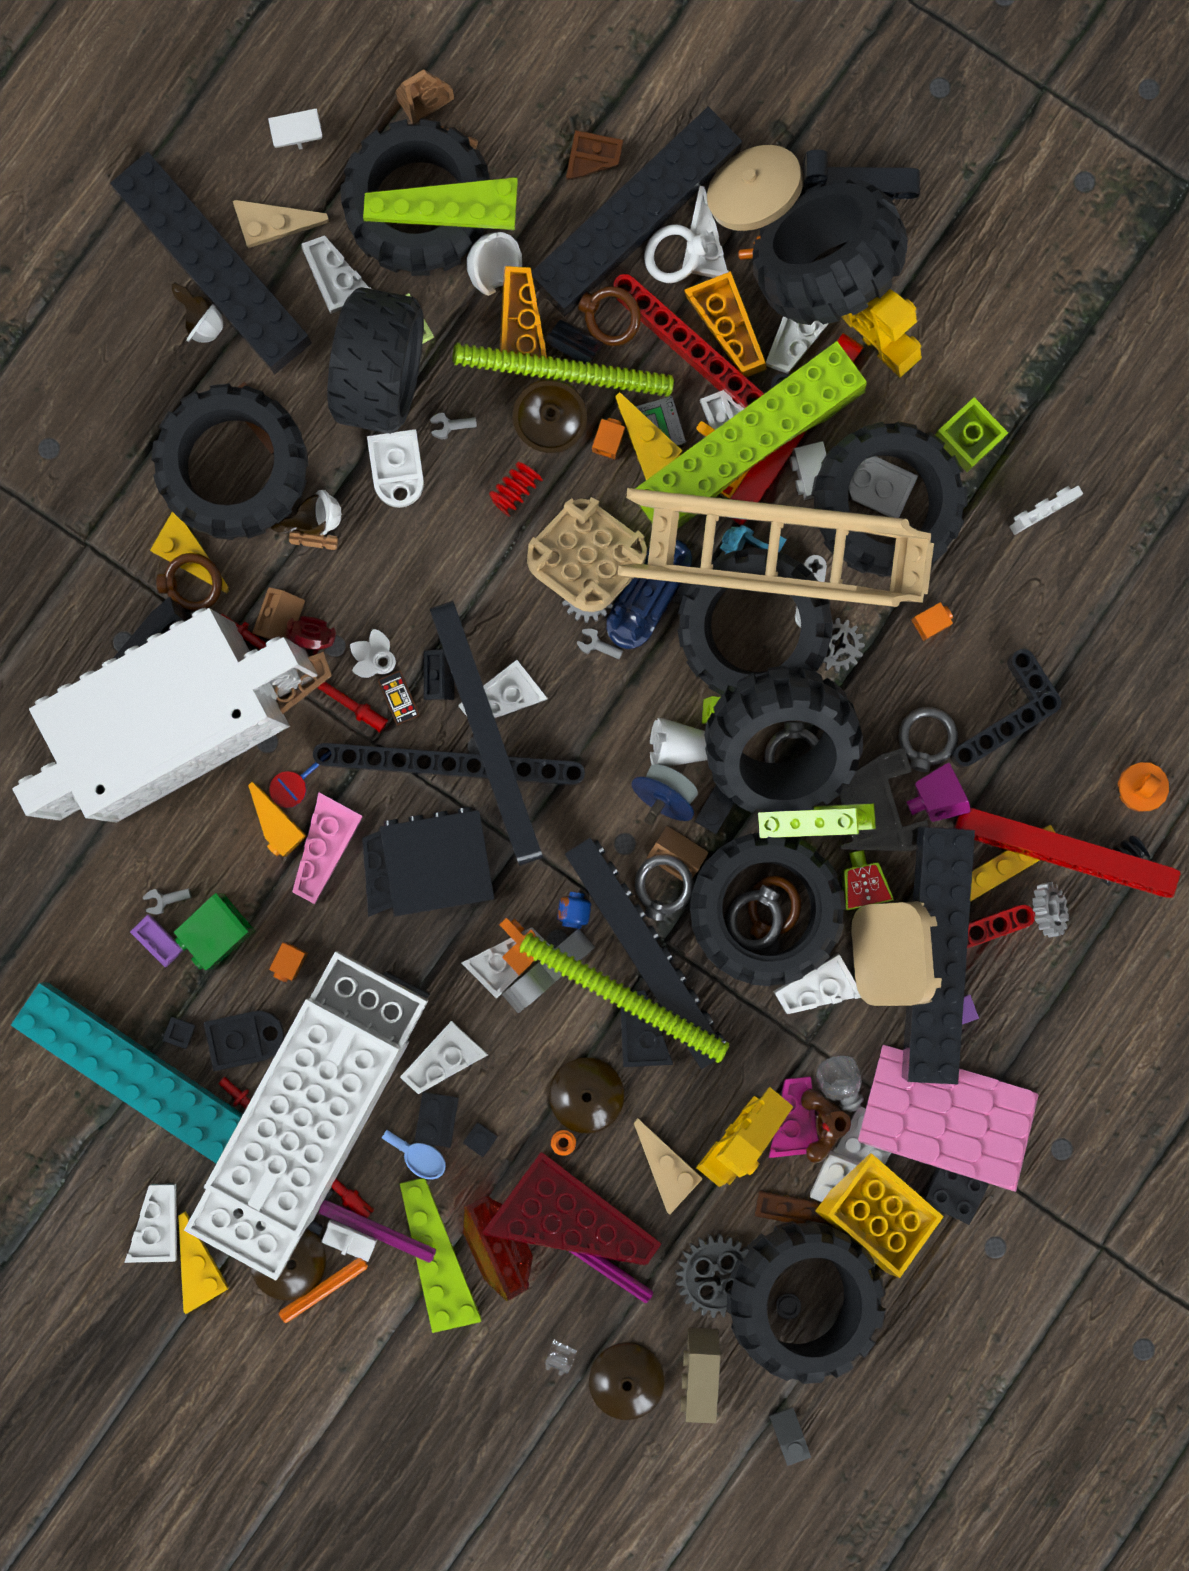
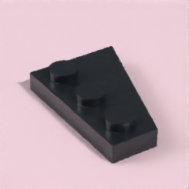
[621,990,673,1067]

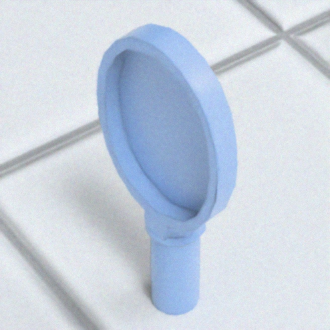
[382,1130,446,1179]

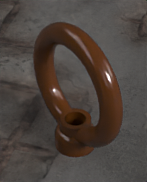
[578,286,641,346]
[156,553,222,611]
[747,876,801,939]

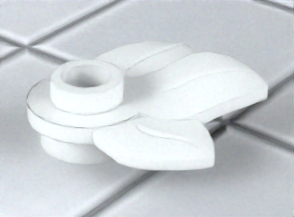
[350,629,396,678]

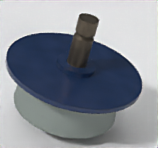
[632,764,698,825]

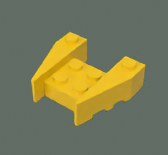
[841,289,922,378]
[696,1087,793,1187]

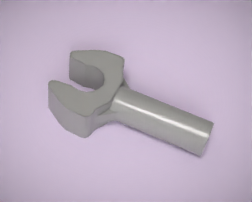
[430,413,477,439]
[577,629,623,659]
[143,888,192,914]

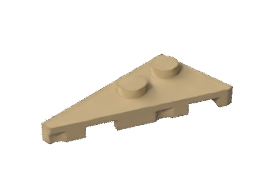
[233,200,330,248]
[634,1118,703,1214]

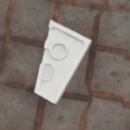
[302,235,372,314]

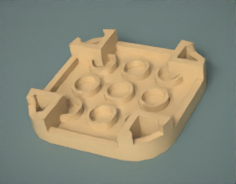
[527,497,647,612]
[852,901,942,1006]

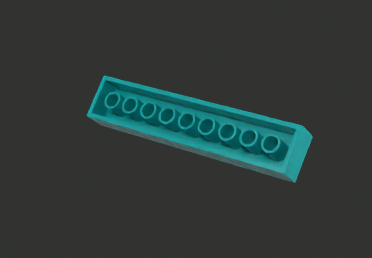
[11,982,243,1164]

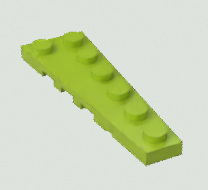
[363,178,518,230]
[400,1178,481,1333]

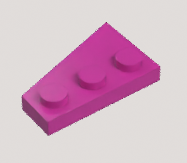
[769,1076,818,1158]

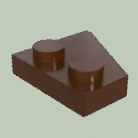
[566,130,623,180]

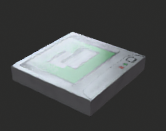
[636,396,686,447]

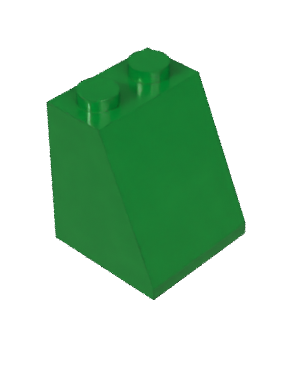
[174,893,256,971]

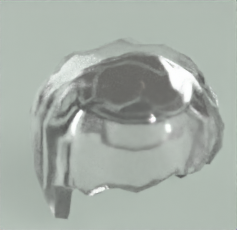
[815,1055,862,1101]

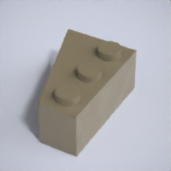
[680,1328,720,1423]

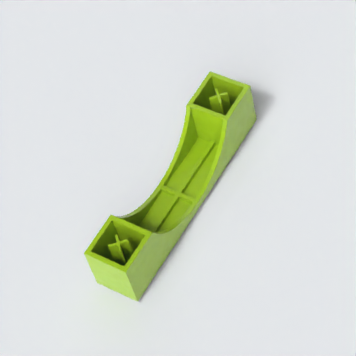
[635,341,867,529]

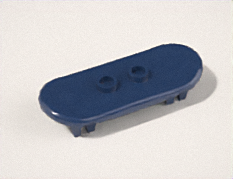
[607,539,692,649]

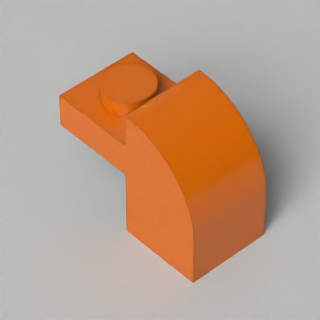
[499,918,537,976]

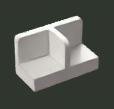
[268,109,322,149]
[322,1219,377,1262]

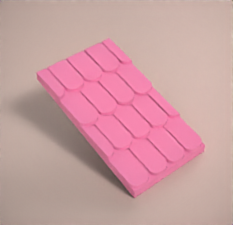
[858,1045,1038,1192]

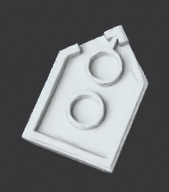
[848,456,918,518]

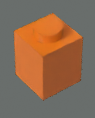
[592,418,625,460]
[911,602,953,641]
[269,942,308,983]

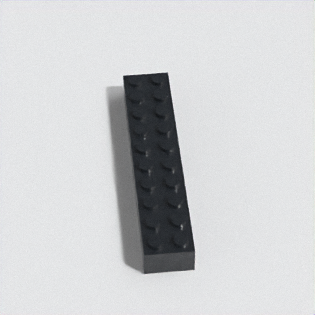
[531,106,742,317]
[110,151,312,375]
[902,826,975,1085]
[565,838,727,1070]

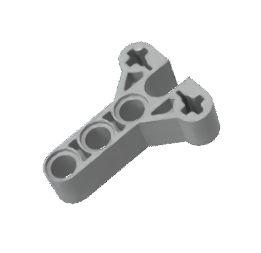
[502,929,595,1013]

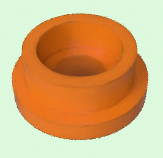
[551,1130,576,1156]

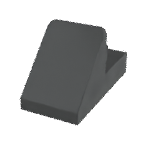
[769,1407,811,1466]

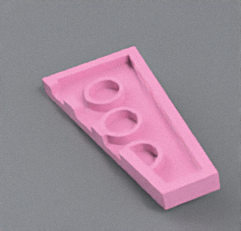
[292,793,364,904]

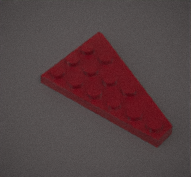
[482,1152,661,1266]

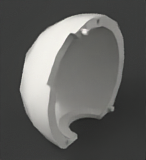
[467,232,522,296]

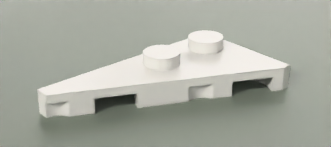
[682,186,728,278]

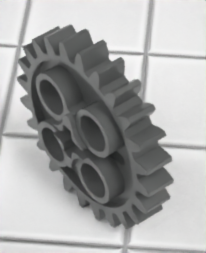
[675,1233,749,1318]

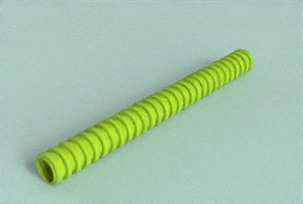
[452,343,674,397]
[519,932,729,1063]

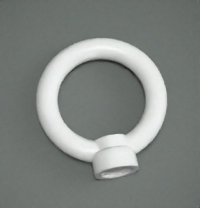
[644,225,708,283]

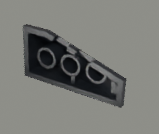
[113,597,192,659]

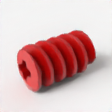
[489,462,543,517]

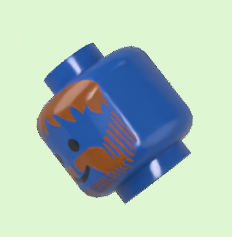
[557,892,592,929]

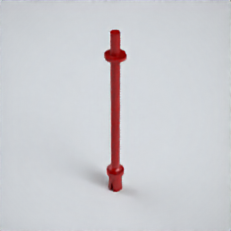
[221,614,388,733]
[218,1077,374,1218]

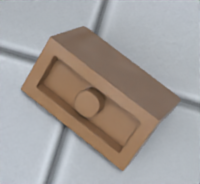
[252,587,305,641]
[646,826,708,881]

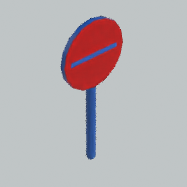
[269,750,332,808]

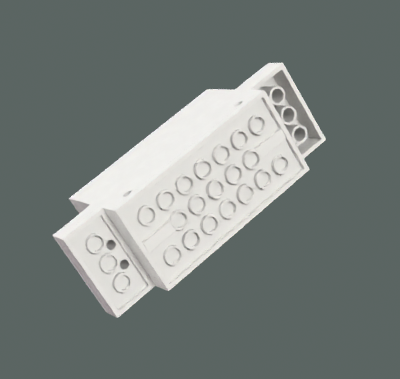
[12,608,318,823]
[184,951,429,1280]

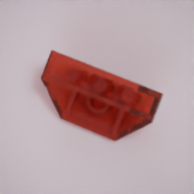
[463,1196,533,1301]

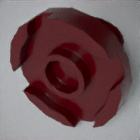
[285,616,336,656]

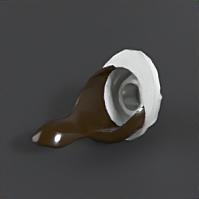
[172,282,223,343]
[271,490,342,535]

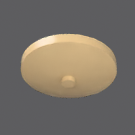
[707,145,804,231]

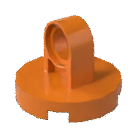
[1118,762,1169,812]

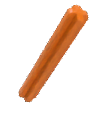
[279,1258,368,1323]

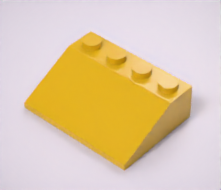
[816,1153,944,1278]

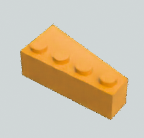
[500,266,547,359]
[684,271,767,377]

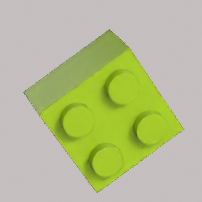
[935,397,1008,472]

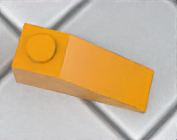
[248,782,307,857]

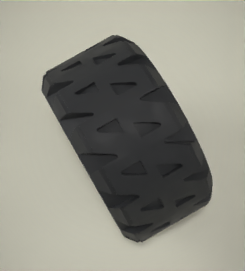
[327,287,424,434]

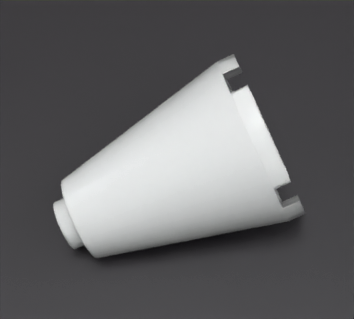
[650,718,707,767]

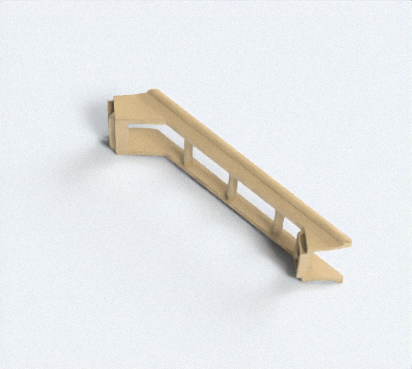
[617,488,934,607]

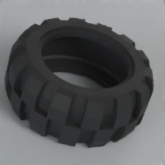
[689,833,846,986]

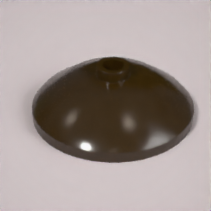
[513,379,587,453]
[549,1058,624,1133]
[250,1228,326,1300]
[589,1342,665,1420]

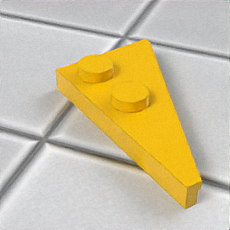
[615,392,683,480]
[150,512,229,594]
[178,1211,229,1314]

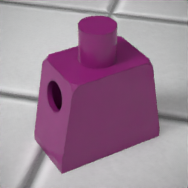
[906,763,971,822]

